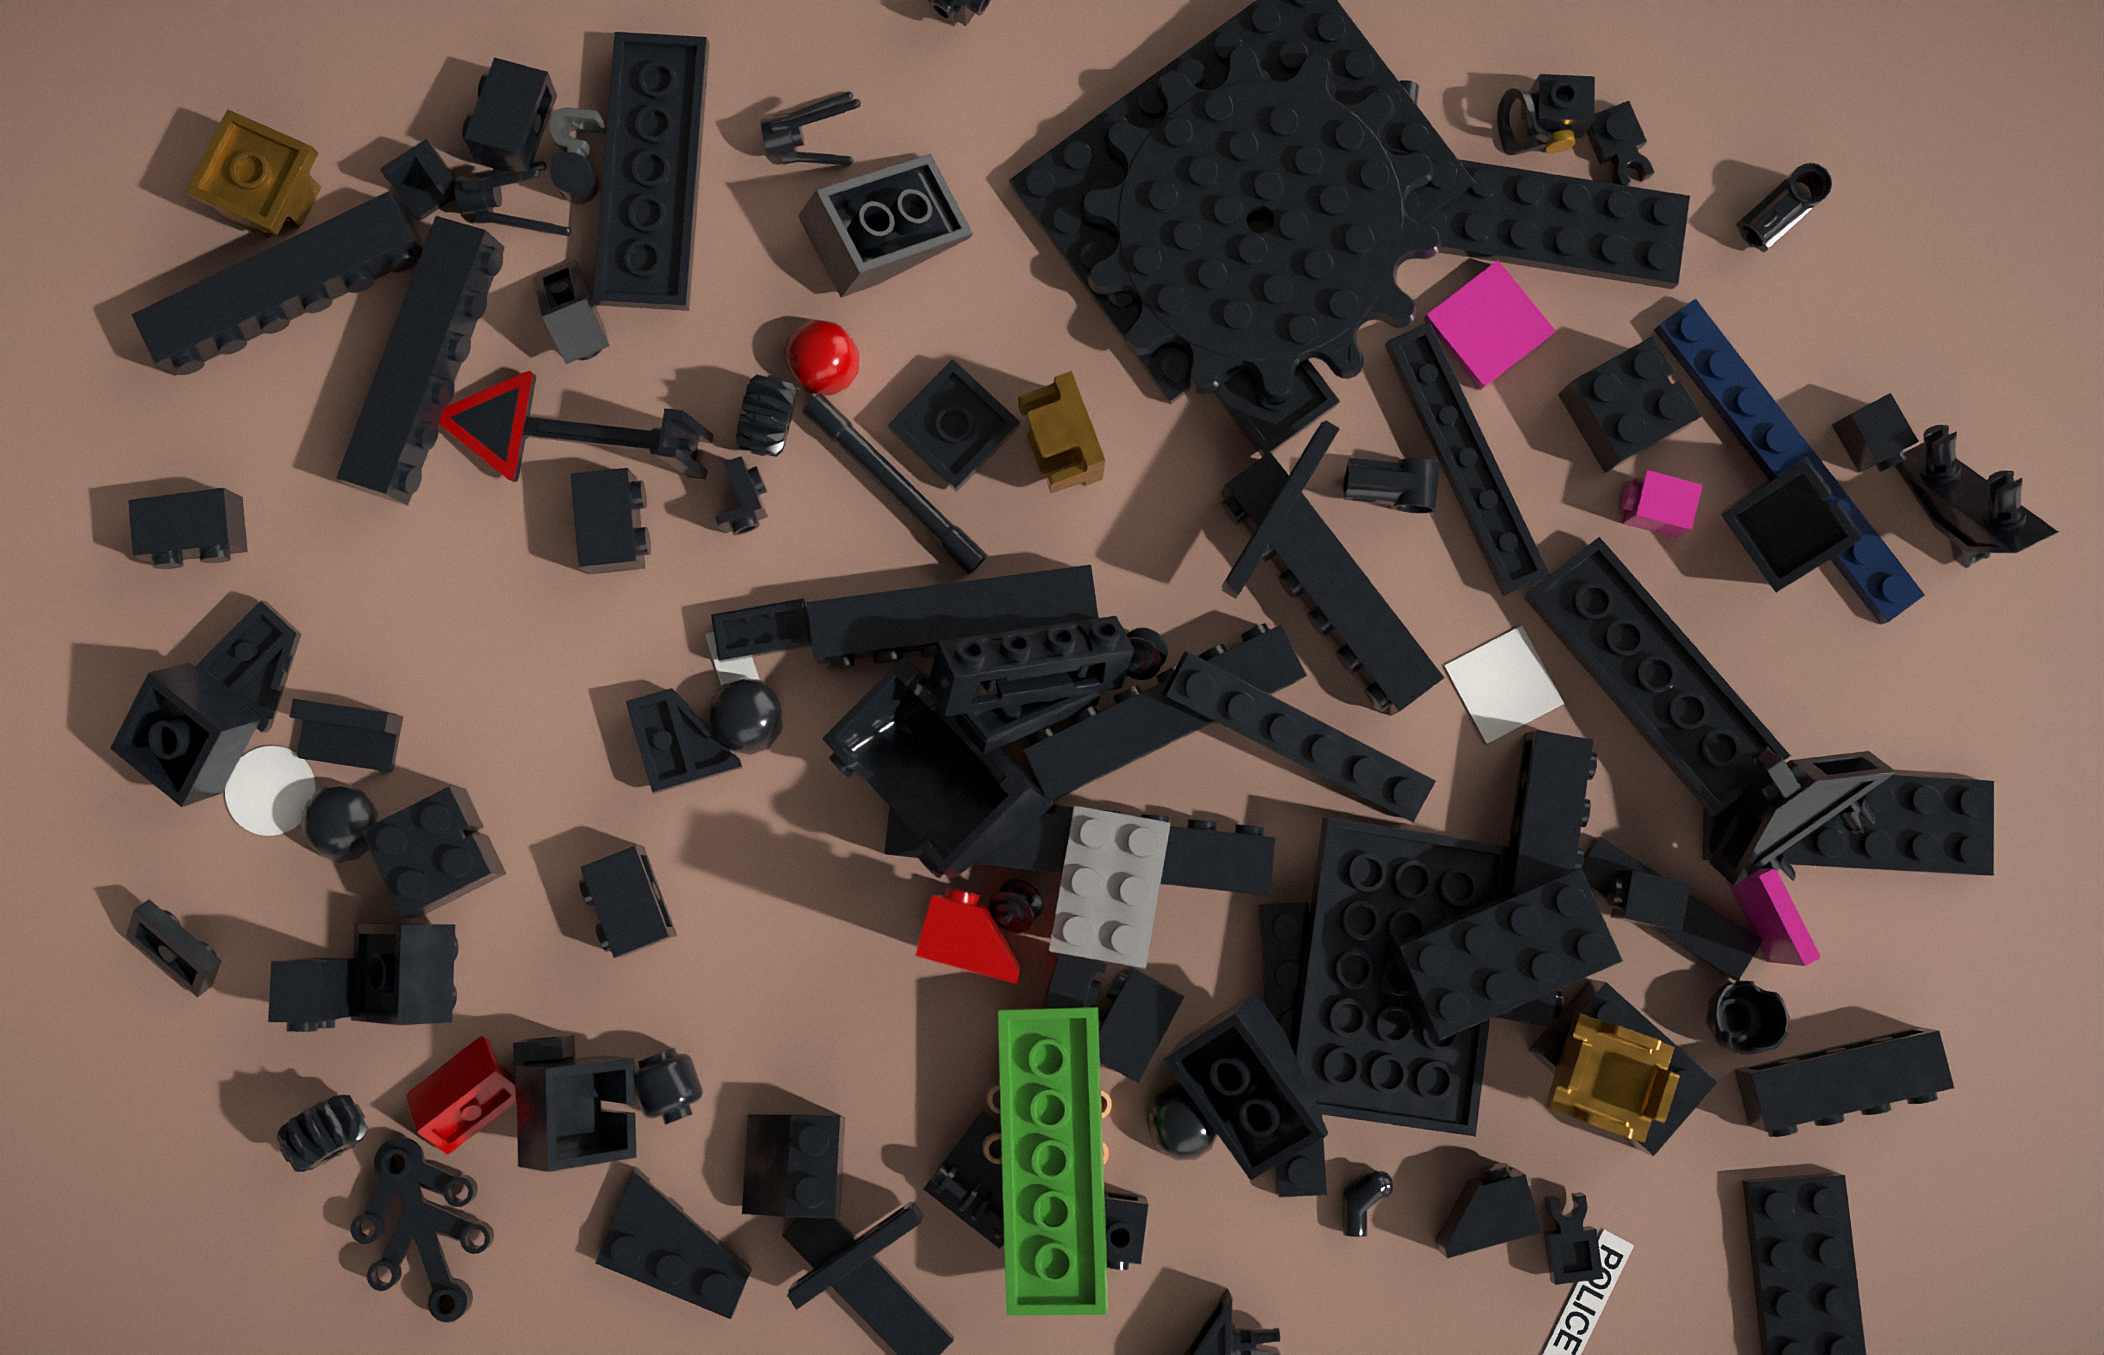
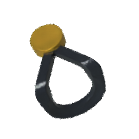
[1497,88,1576,155]

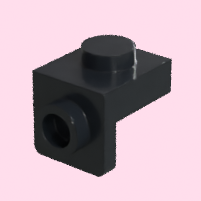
[715,456,768,535]

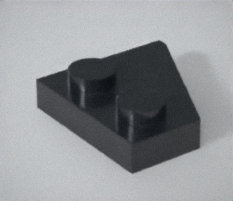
[195,600,302,733]
[626,688,742,794]

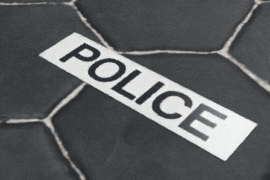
[1543,1229,1634,1355]

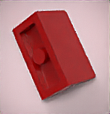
[406,1036,516,1155]

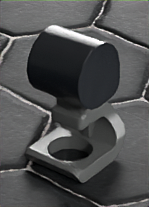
[549,107,607,204]

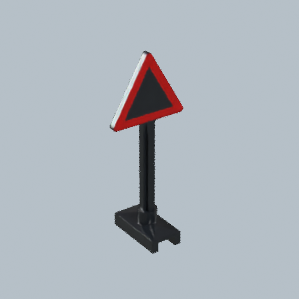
[438,371,714,482]

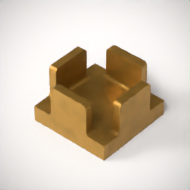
[185,109,321,238]
[1018,371,1106,493]
[1545,1012,1679,1143]

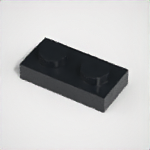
[126,899,222,998]

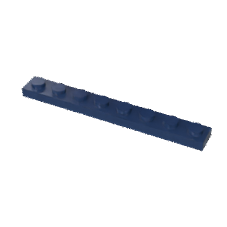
[1654,298,1925,624]

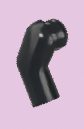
[1343,1169,1393,1237]

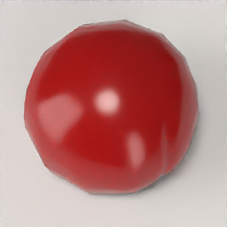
[784,319,860,395]

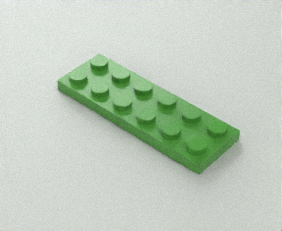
[998,1007,1108,1316]

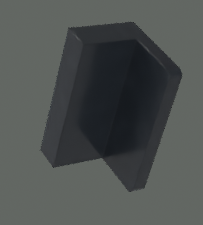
[289,698,403,772]

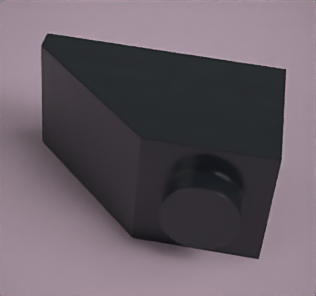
[533,260,610,364]
[1435,1163,1542,1259]

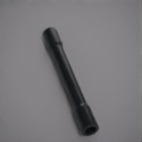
[802,393,988,575]

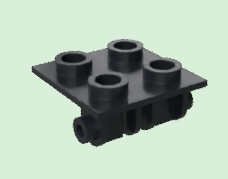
[923,1110,1004,1249]

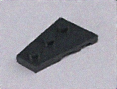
[595,1168,752,1319]

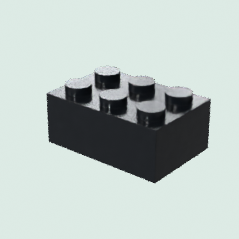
[1528,979,1718,1156]

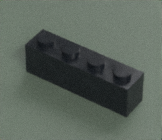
[1734,1027,1955,1137]

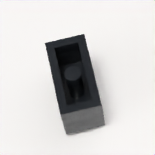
[462,57,557,172]
[570,467,651,575]
[128,488,248,569]
[579,846,677,958]
[268,958,353,1032]
[1098,966,1185,1083]

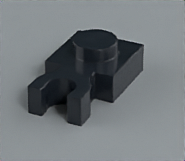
[1586,101,1655,186]
[1543,1192,1604,1285]

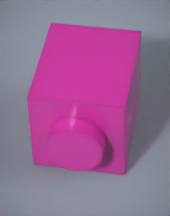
[1620,470,1702,538]

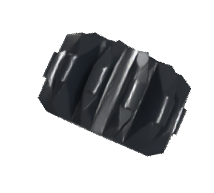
[736,374,797,457]
[277,1095,368,1172]

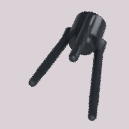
[761,91,861,165]
[455,161,571,236]

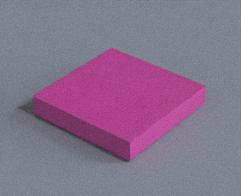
[1423,260,1556,390]
[1726,868,1820,966]

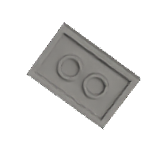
[1049,806,1171,968]

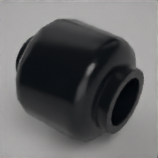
[634,1048,703,1125]

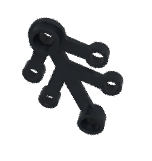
[351,1137,494,1323]

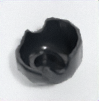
[710,677,783,755]
[301,784,378,863]
[1706,981,1790,1055]
[1147,1084,1218,1161]

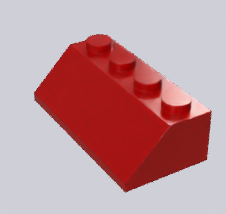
[915,888,1020,984]

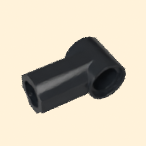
[1736,163,1832,253]
[1343,458,1439,514]

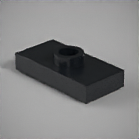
[711,598,812,663]

